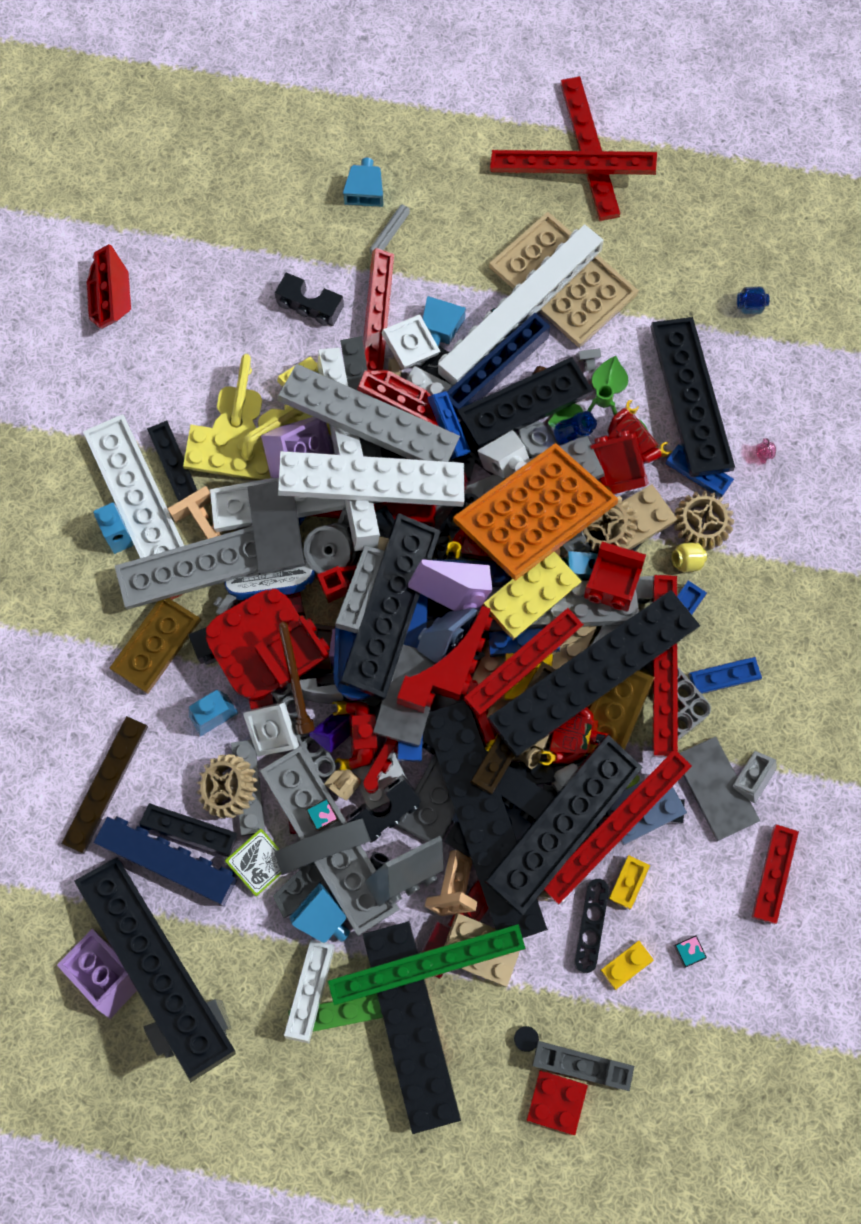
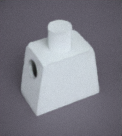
[477,430,530,478]

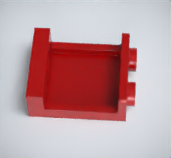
[590,430,649,494]
[584,541,646,612]
[255,615,330,689]

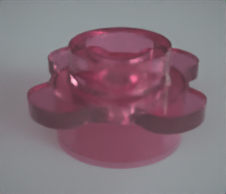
[756,438,776,464]

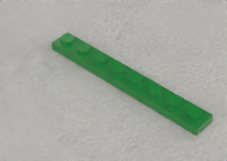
[328,924,526,1006]

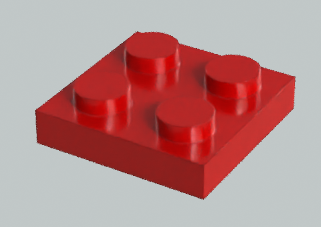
[526,1070,588,1136]

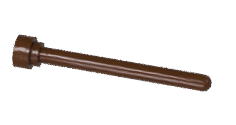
[278,622,315,734]

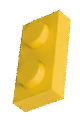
[608,855,650,910]
[601,940,654,990]

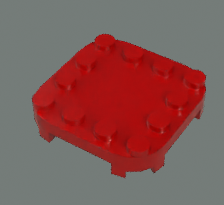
[206,589,313,701]

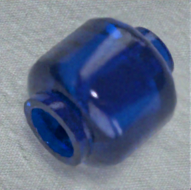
[737,286,770,314]

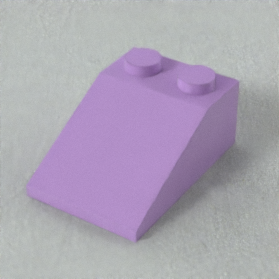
[261,417,333,478]
[408,560,492,612]
[57,929,137,1019]

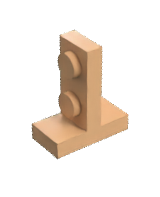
[168,486,221,539]
[425,850,477,916]

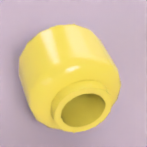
[672,542,707,573]

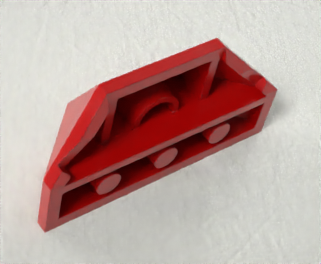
[87,244,131,329]
[357,370,438,426]

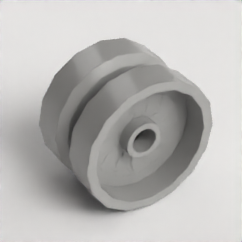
[303,523,360,574]

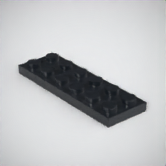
[457,357,594,449]

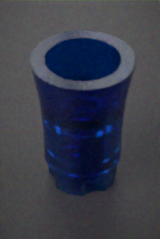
[554,411,597,445]

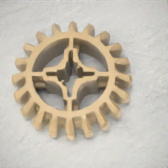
[674,491,734,550]
[582,496,637,552]
[196,754,258,819]

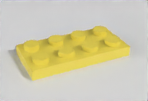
[482,552,582,640]

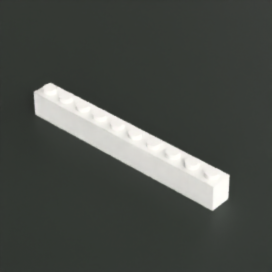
[438,224,604,386]
[317,348,380,551]

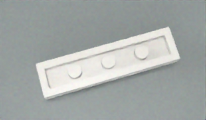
[284,940,335,1044]

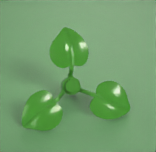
[548,356,649,437]

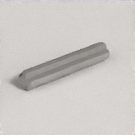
[370,204,410,254]

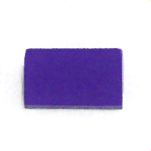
[310,713,350,752]

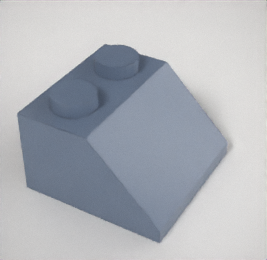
[417,608,478,663]

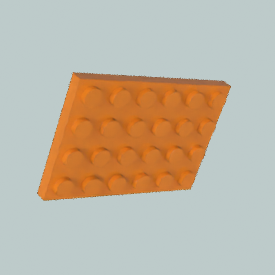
[453,443,618,581]

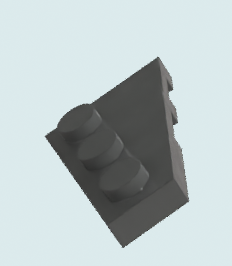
[273,862,332,918]

